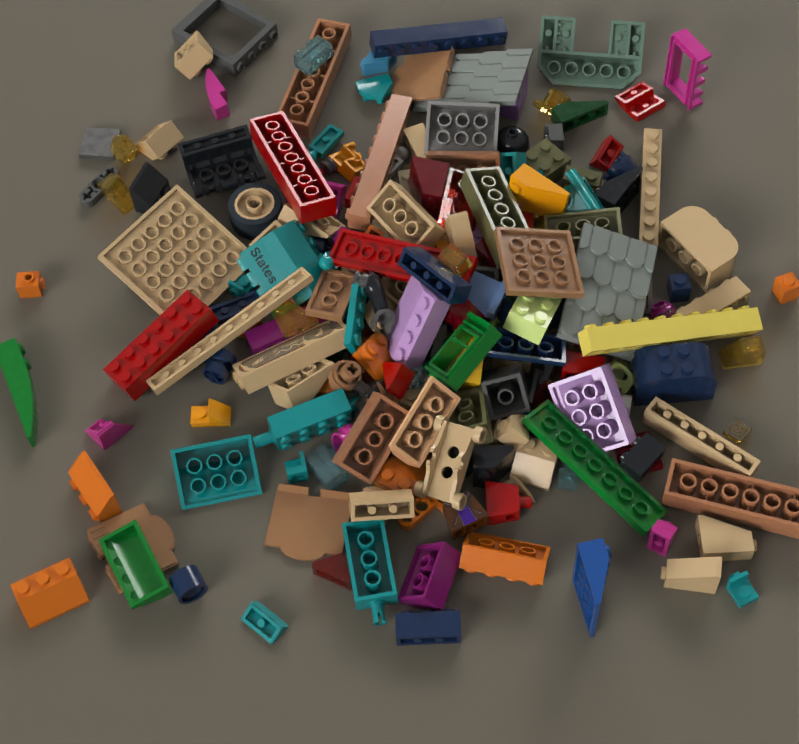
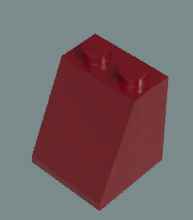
[408,156,449,221]

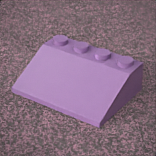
[384,275,451,369]
[547,363,637,452]

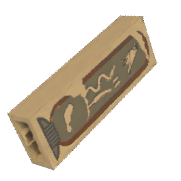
[232,320,346,394]

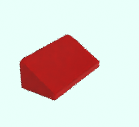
[589,135,624,172]

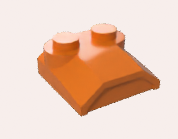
[352,333,396,383]

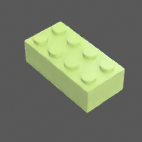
[503,296,563,345]

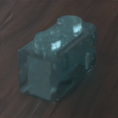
[293,35,333,76]
[304,444,349,491]

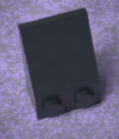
[594,166,643,214]

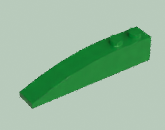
[0,338,38,447]

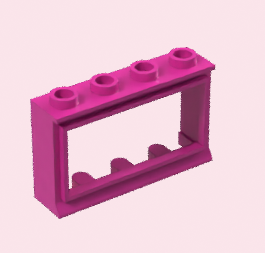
[663,28,712,111]

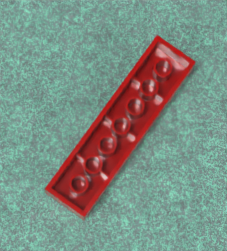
[249,111,336,224]

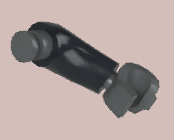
[352,270,396,335]

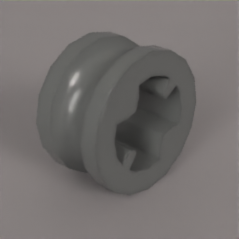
[320,157,337,176]

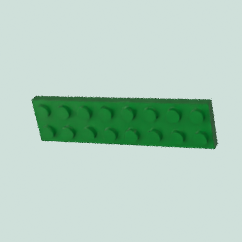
[521,399,668,537]

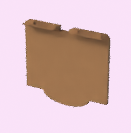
[391,45,455,102]
[264,483,350,561]
[87,503,179,595]

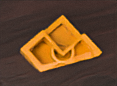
[328,142,364,183]

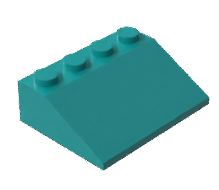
[170,434,262,510]

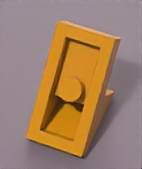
[190,398,232,427]

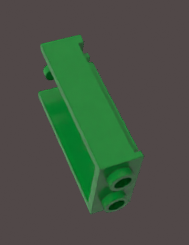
[424,311,502,392]

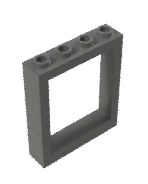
[171,0,278,77]

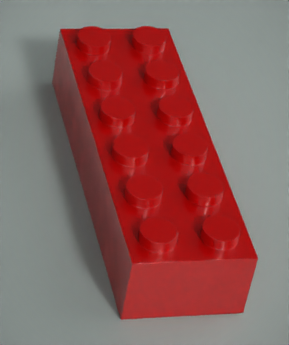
[103,289,219,401]

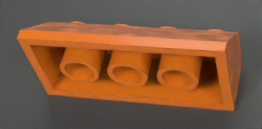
[459,531,551,586]

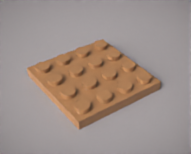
[494,226,585,299]

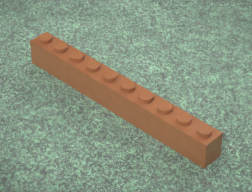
[345,94,412,231]

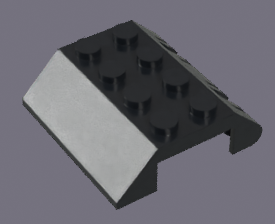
[178,124,266,199]

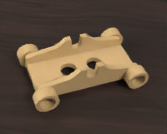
[413,415,487,511]

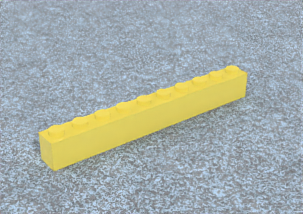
[577,305,763,357]

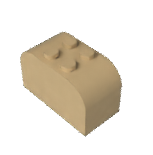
[658,206,738,293]

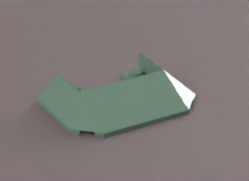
[537,15,646,90]

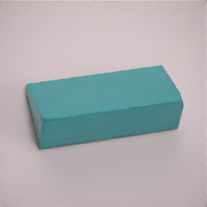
[241,601,289,645]

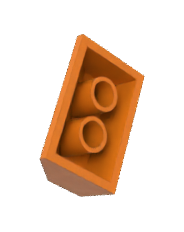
[68,450,123,523]
[10,557,90,629]

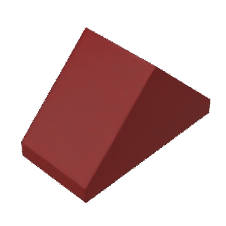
[382,362,415,400]

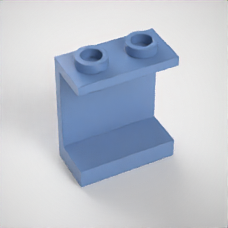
[467,271,507,321]

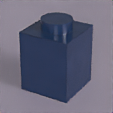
[666,272,691,303]

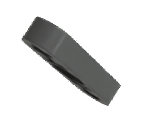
[79,165,120,208]

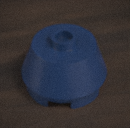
[603,151,638,181]

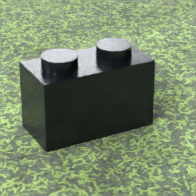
[619,432,666,483]

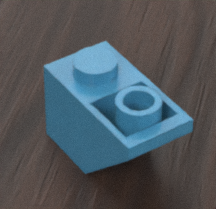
[360,51,397,76]

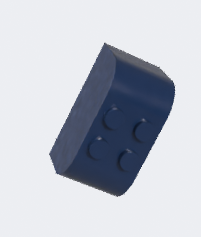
[628,342,717,406]

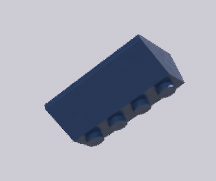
[485,327,566,367]

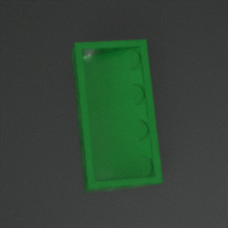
[99,519,174,609]

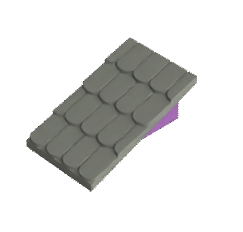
[413,48,533,120]
[556,222,658,362]

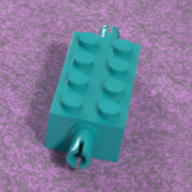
[252,388,367,451]
[341,520,398,626]

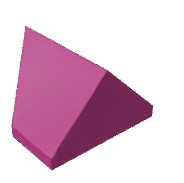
[85,418,135,450]

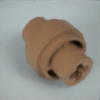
[328,360,362,393]

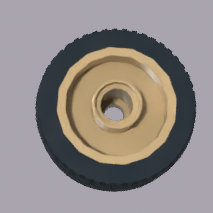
[228,182,283,240]

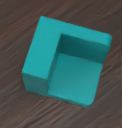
[285,451,309,485]

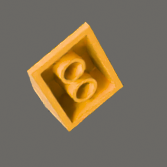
[509,163,570,216]

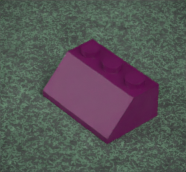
[398,541,461,611]

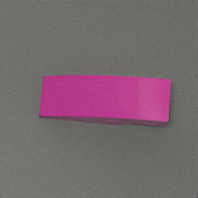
[205,68,230,121]

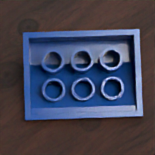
[572,538,612,637]

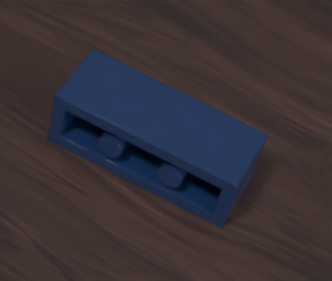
[395,609,461,646]

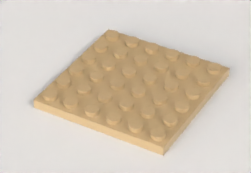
[98,184,249,315]

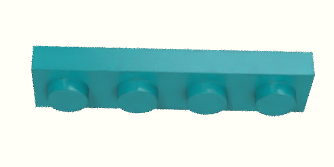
[344,283,368,354]

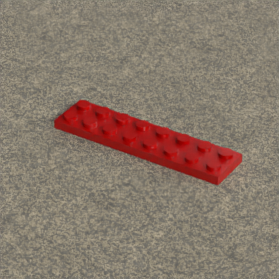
[329,228,479,284]

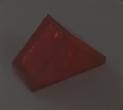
[312,553,352,591]

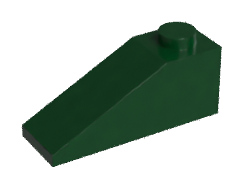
[551,101,609,133]

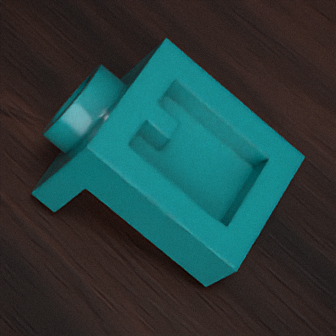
[228,273,256,298]
[726,571,759,609]

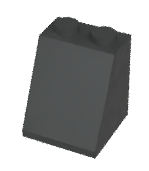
[481,362,531,421]

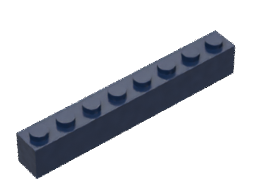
[369,17,508,58]

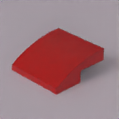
[615,81,666,122]

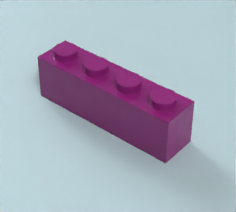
[244,306,324,355]

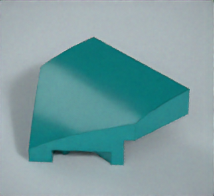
[355,73,393,104]

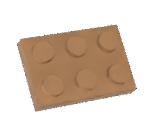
[305,269,354,323]

